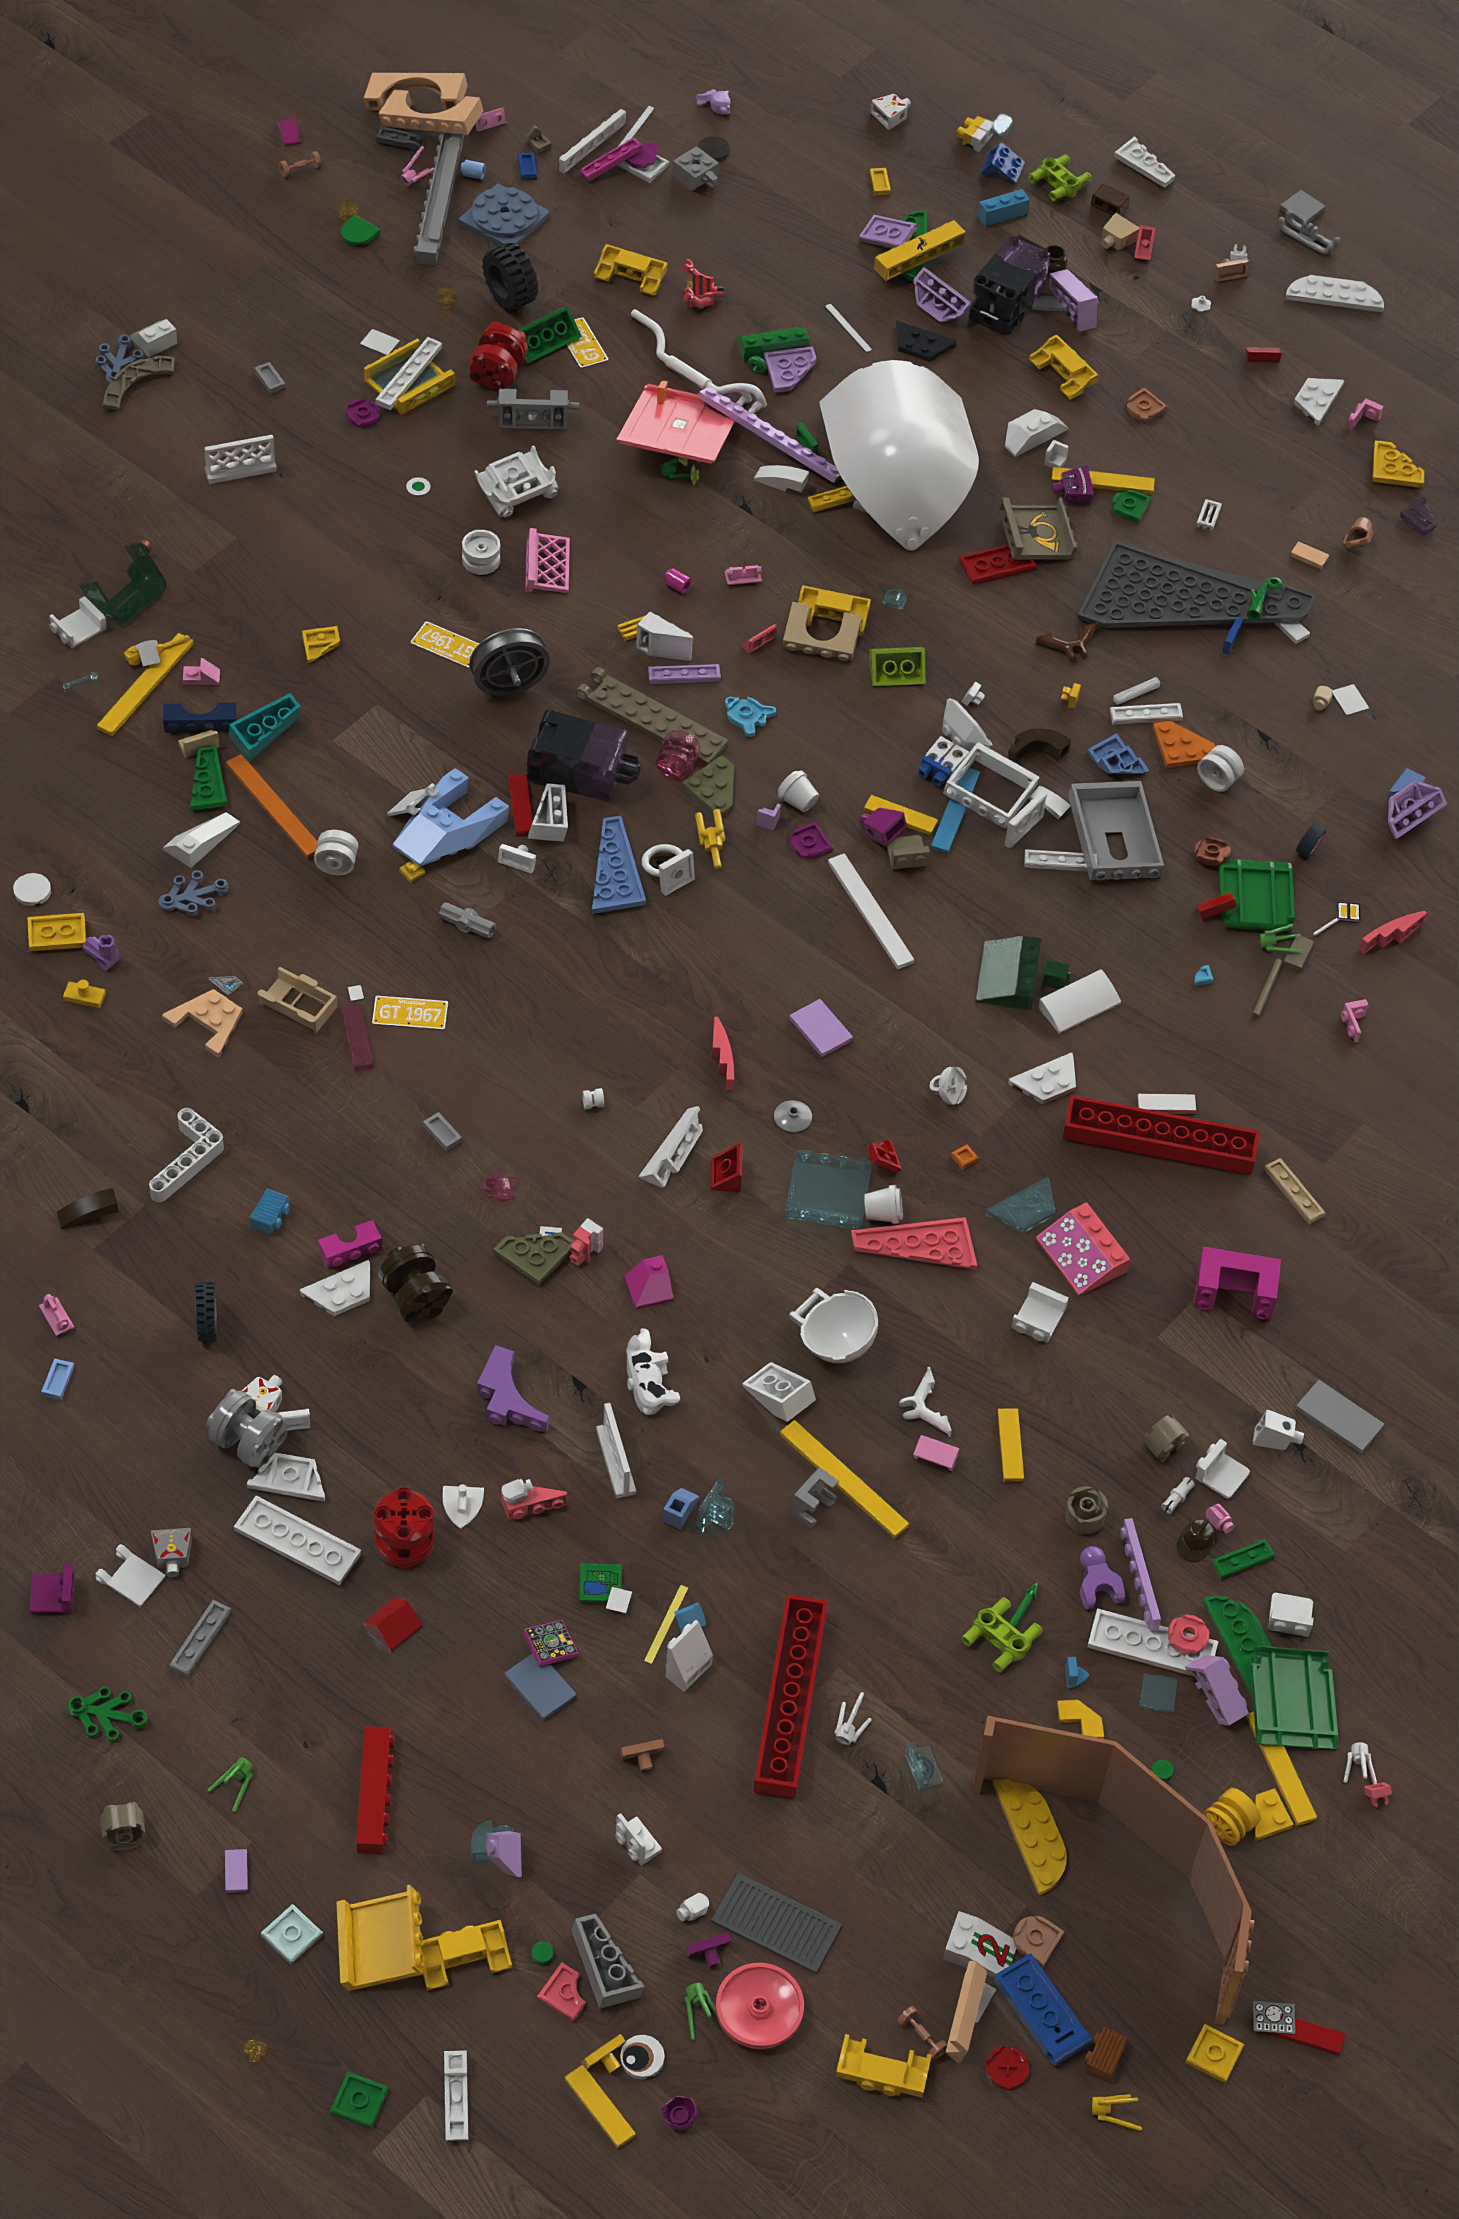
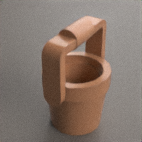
[1343,517,1374,549]

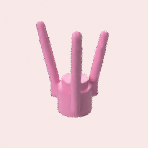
[401,146,435,187]

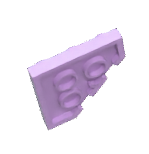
[764,346,817,393]

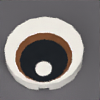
[620,2035,665,2080]

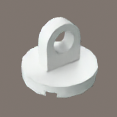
[930,1067,967,1105]

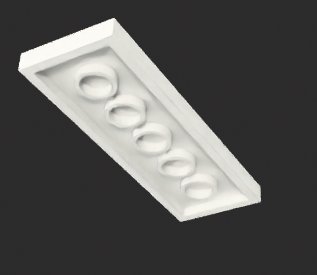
[234,1496,362,1585]
[1087,1608,1218,1677]

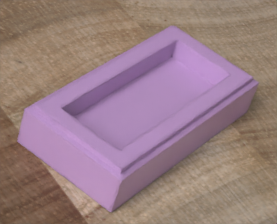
[225,1849,248,1893]

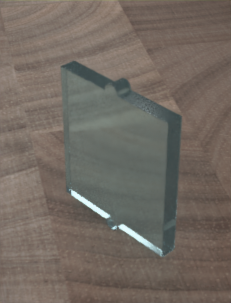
[1139,1673,1178,1713]

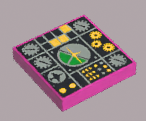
[523,1620,578,1666]

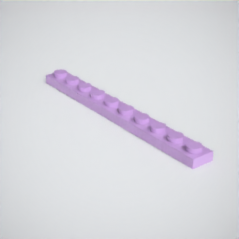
[698,387,842,483]

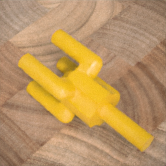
[695,809,725,869]

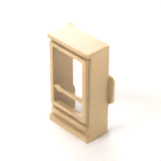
[258,967,337,1033]

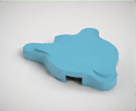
[725,697,776,737]

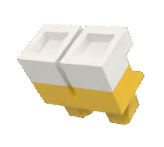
[956,116,995,152]

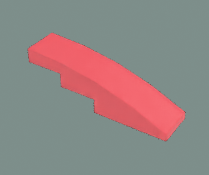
[1359,911,1427,954]
[712,1017,734,1091]

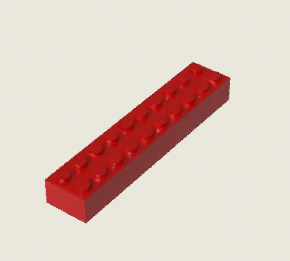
[1062,1095,1260,1175]
[753,1594,828,1799]

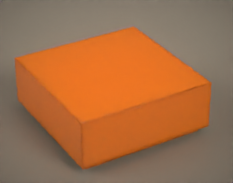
[657,381,668,404]
[951,1144,978,1170]

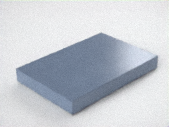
[504,1653,577,1721]

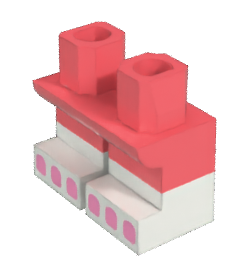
[569,1218,603,1266]

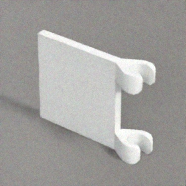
[387,783,440,816]
[96,1544,165,1607]

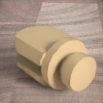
[1313,686,1332,710]

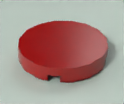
[985,2046,1029,2090]

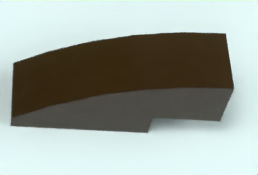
[57,1188,119,1230]

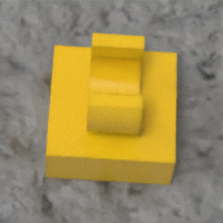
[1061,683,1081,709]
[399,860,426,883]

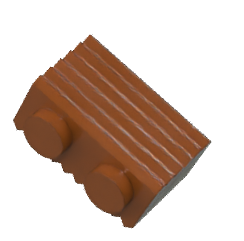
[1083,2027,1128,2082]

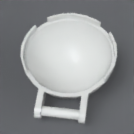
[789,1288,878,1363]

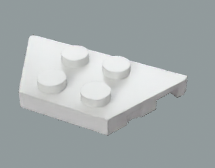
[1294,378,1344,425]
[1008,1053,1076,1105]
[300,1260,370,1316]
[247,1453,325,1502]

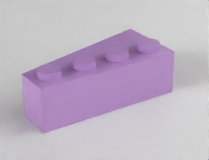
[1050,269,1099,332]

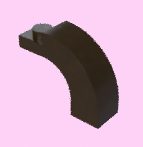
[1008,728,1071,763]

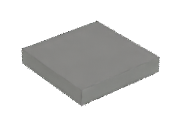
[1280,190,1326,224]

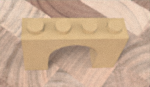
[783,602,862,661]

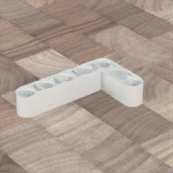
[149,1108,224,1202]

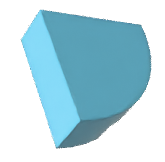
[1194,965,1214,986]

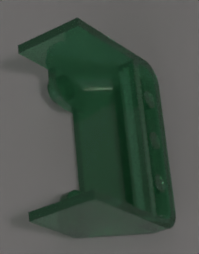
[79,542,167,624]

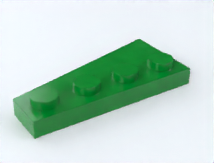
[190,746,227,811]

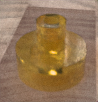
[244,2040,267,2062]

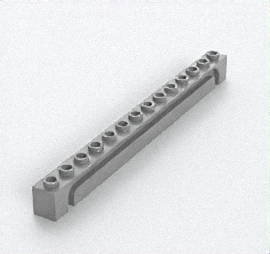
[413,132,465,266]

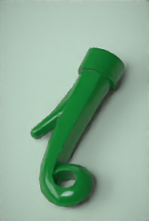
[1247,577,1283,620]

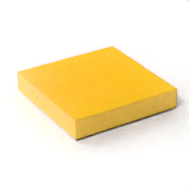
[1185,2024,1244,2083]

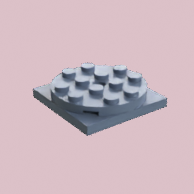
[458,183,550,246]

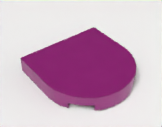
[625,142,658,169]
[790,822,833,859]

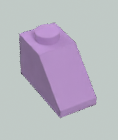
[486,1831,522,1877]

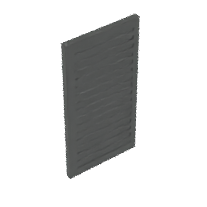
[711,1873,843,1974]

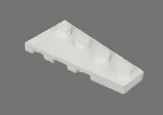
[1114,136,1175,188]

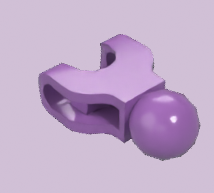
[1079,1546,1125,1609]

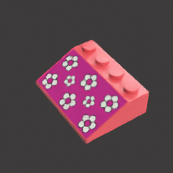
[1036,1202,1130,1296]

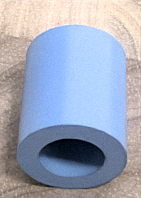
[460,160,486,180]

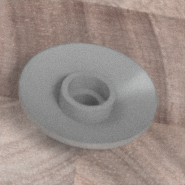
[774,1100,812,1133]

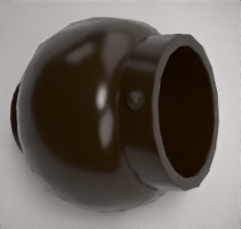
[1040,245,1068,275]

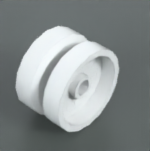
[462,530,500,575]
[1197,745,1244,792]
[314,830,358,876]

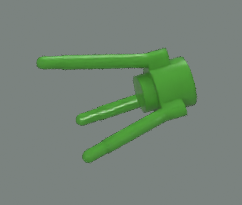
[1260,924,1301,954]
[207,1757,253,1813]
[684,1983,717,2041]

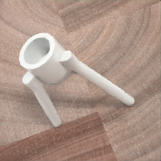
[834,1692,872,1745]
[1344,1742,1377,1784]

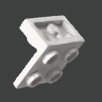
[615,1813,662,1866]

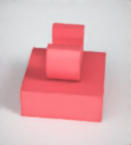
[1364,1782,1392,1807]

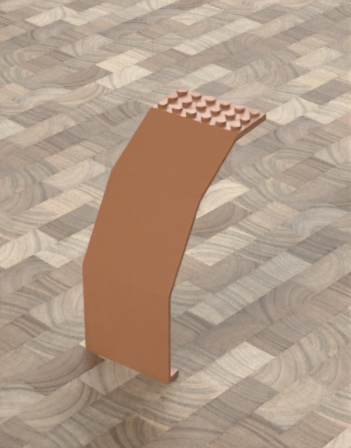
[972,1716,1254,2026]

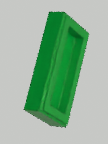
[795,422,819,455]

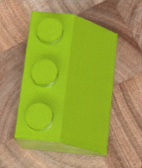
[869,647,926,686]

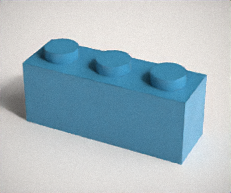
[977,189,1030,227]

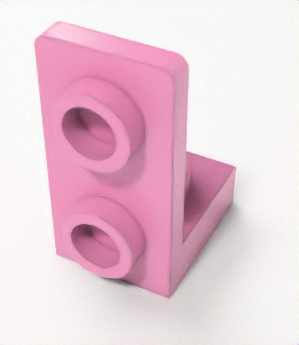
[1348,398,1384,431]
[1341,999,1368,1043]

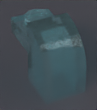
[471,1820,514,1862]

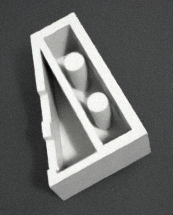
[528,784,568,842]

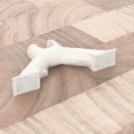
[899,1367,951,1437]

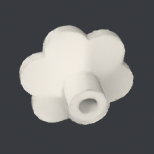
[1191,296,1211,313]

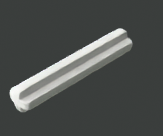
[1113,677,1160,705]

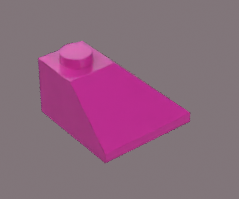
[624,1255,674,1309]

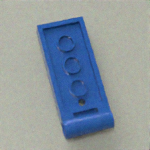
[993,1953,1092,2066]

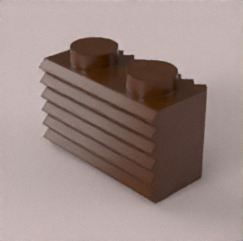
[1091,184,1130,216]

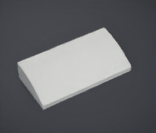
[1038,969,1121,1034]

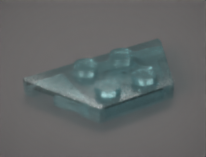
[987,1176,1056,1233]

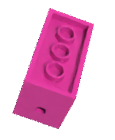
[1193,1247,1281,1320]

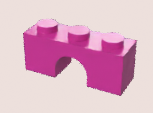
[318,1220,382,1269]

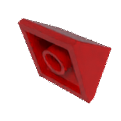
[710,1143,742,1192]
[363,1597,422,1652]

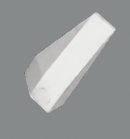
[163,813,240,868]

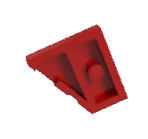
[867,1139,902,1173]

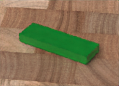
[1211,1539,1275,1580]

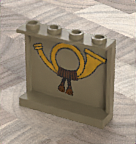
[999,498,1077,560]

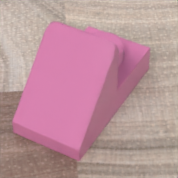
[183,658,220,685]

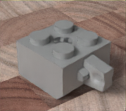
[672,146,719,190]

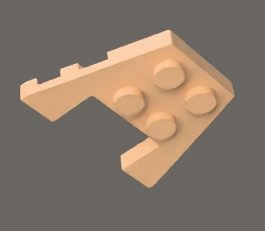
[162,989,243,1058]

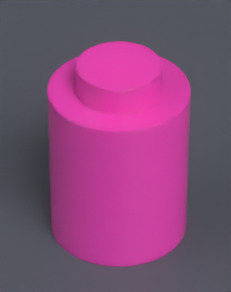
[664,568,692,594]

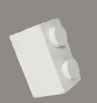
[130,319,177,357]

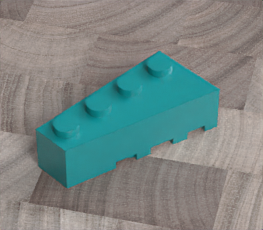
[229,693,300,762]

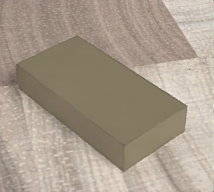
[1283,935,1314,972]

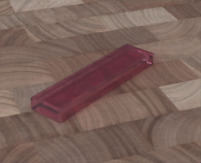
[341,1003,373,1071]

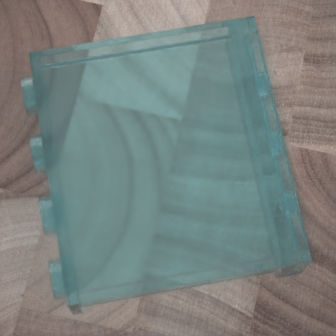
[785,1150,872,1229]

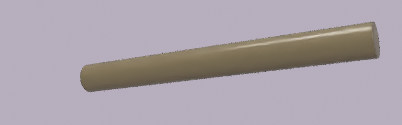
[1252,959,1283,1018]

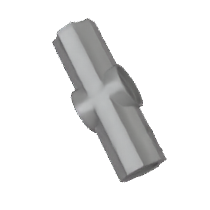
[439,902,496,938]

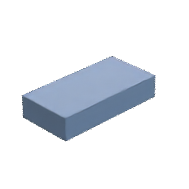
[41,1358,74,1400]

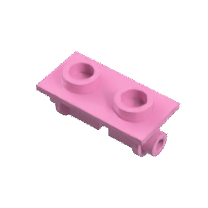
[475,108,506,132]
[725,565,762,585]
[39,1294,74,1336]

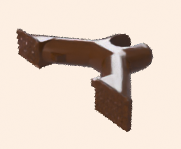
[1035,622,1099,662]

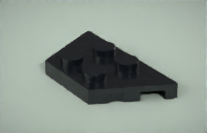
[895,321,956,362]

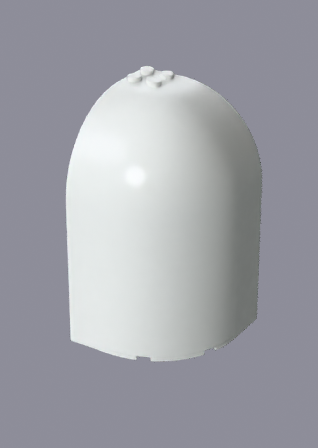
[819,360,979,551]

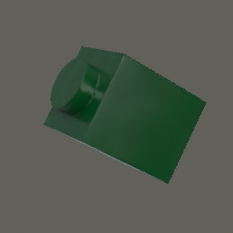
[1042,960,1071,989]

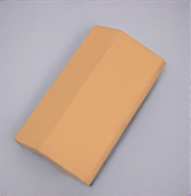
[946,1961,987,2063]

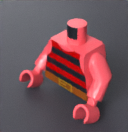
[682,259,724,309]

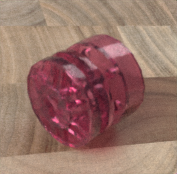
[656,731,700,779]

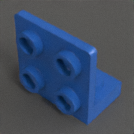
[981,142,1025,184]

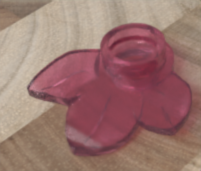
[481,1168,519,1201]

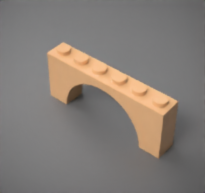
[364,73,468,111]
[378,90,483,135]

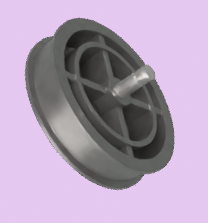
[469,628,550,696]

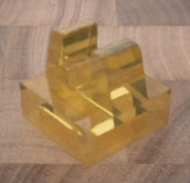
[340,199,358,219]
[439,288,456,308]

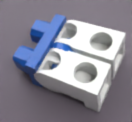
[918,736,969,787]

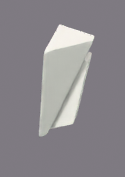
[639,1106,703,1188]

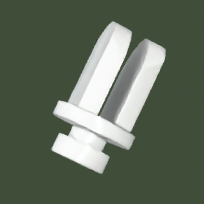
[502,1479,534,1504]
[676,1893,709,1921]

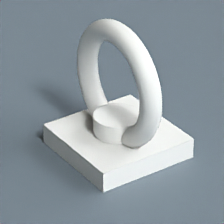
[642,844,695,896]

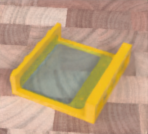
[364,339,455,415]

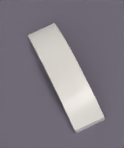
[444,2051,468,2141]

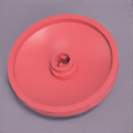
[716,1963,804,2049]

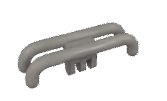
[1278,210,1341,255]

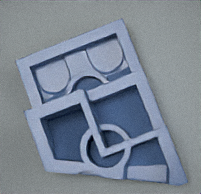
[1086,733,1149,774]

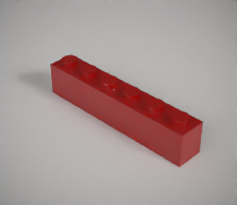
[356,1726,395,1854]

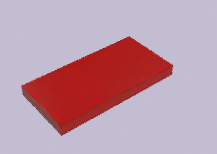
[959,545,1036,585]

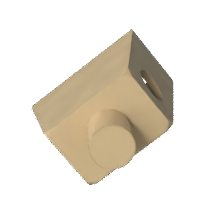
[1101,213,1139,250]

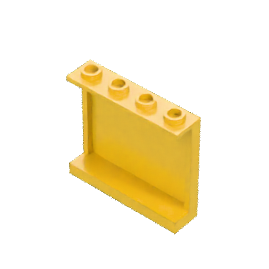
[337,1885,425,1991]

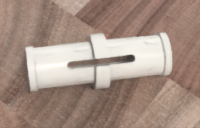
[1161,1477,1195,1514]

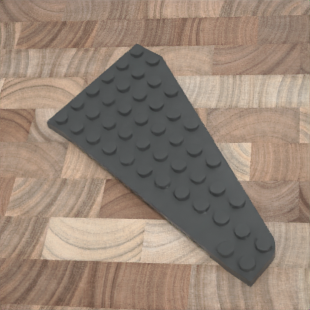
[1077,541,1317,628]

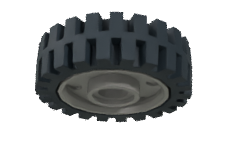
[196,1282,217,1342]

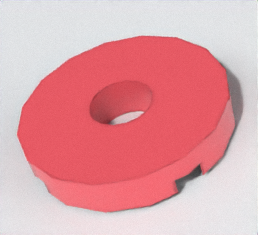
[1167,1614,1210,1655]

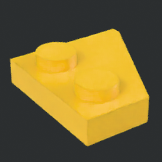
[302,626,340,663]
[1254,1788,1294,1841]

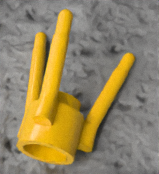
[1092,2094,1142,2131]

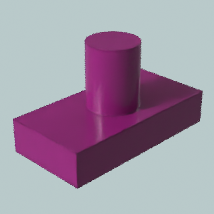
[685,1932,731,1967]

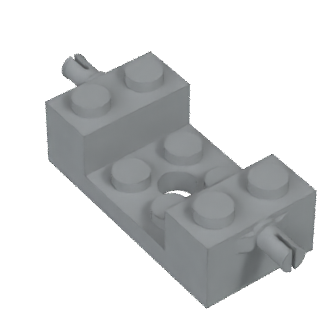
[487,389,579,430]

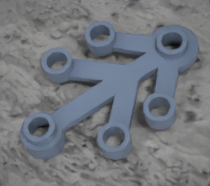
[96,335,143,384]
[159,870,229,916]

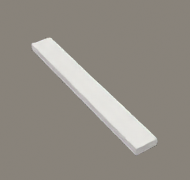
[828,853,914,970]

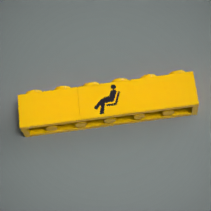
[874,220,966,281]

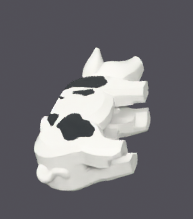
[626,1328,680,1415]

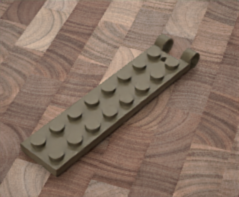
[575,667,728,766]

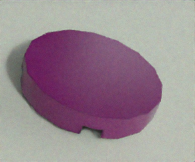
[346,399,380,428]

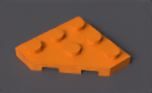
[1152,721,1215,768]

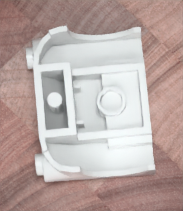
[473,446,559,518]

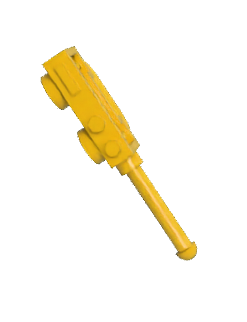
[124,635,190,665]

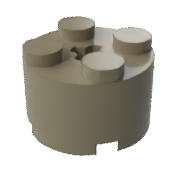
[1142,1414,1189,1462]
[1065,1486,1108,1535]
[100,1802,146,1851]

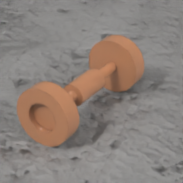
[279,151,322,178]
[897,2006,947,2060]

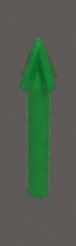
[1009,1583,1038,1628]

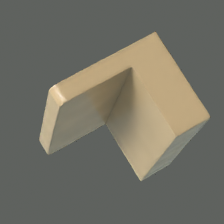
[178,730,219,758]

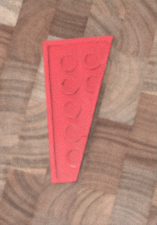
[851,1217,977,1270]

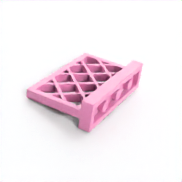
[525,528,570,593]

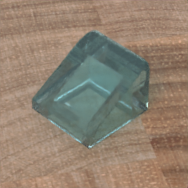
[994,113,1013,137]
[882,588,907,609]

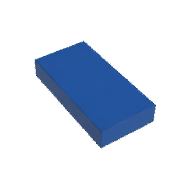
[518,153,537,180]
[1223,618,1243,655]

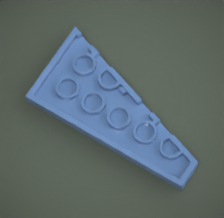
[592,816,646,914]

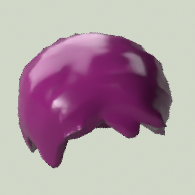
[661,2096,698,2130]

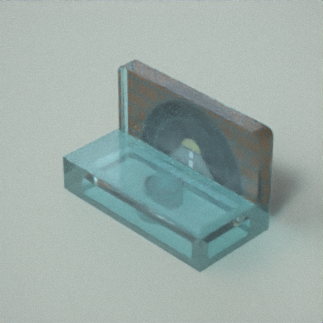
[905,1742,943,1790]

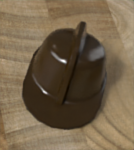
[1176,1518,1217,1562]

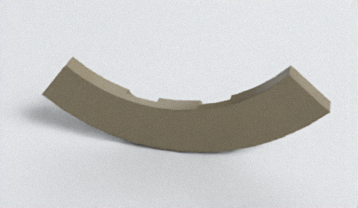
[102,356,175,411]

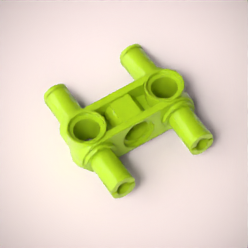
[1028,154,1092,202]
[961,1597,1042,1673]

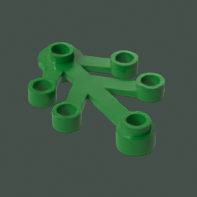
[67,1687,148,1743]

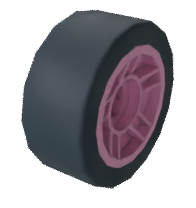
[1296,822,1326,859]

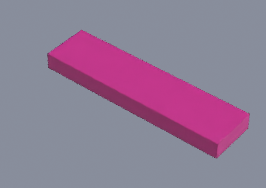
[580,137,643,182]

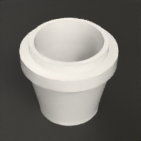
[777,770,820,813]
[865,1185,903,1224]

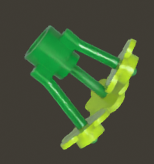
[661,456,699,485]

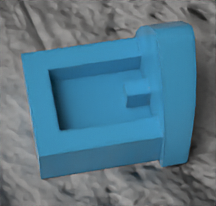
[674,1602,706,1632]
[1065,1657,1089,1689]

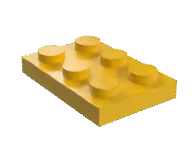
[27,913,86,951]

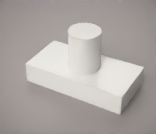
[498,844,536,874]

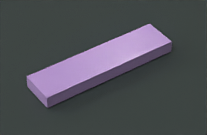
[648,664,721,684]

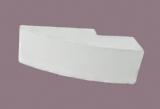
[754,465,809,492]

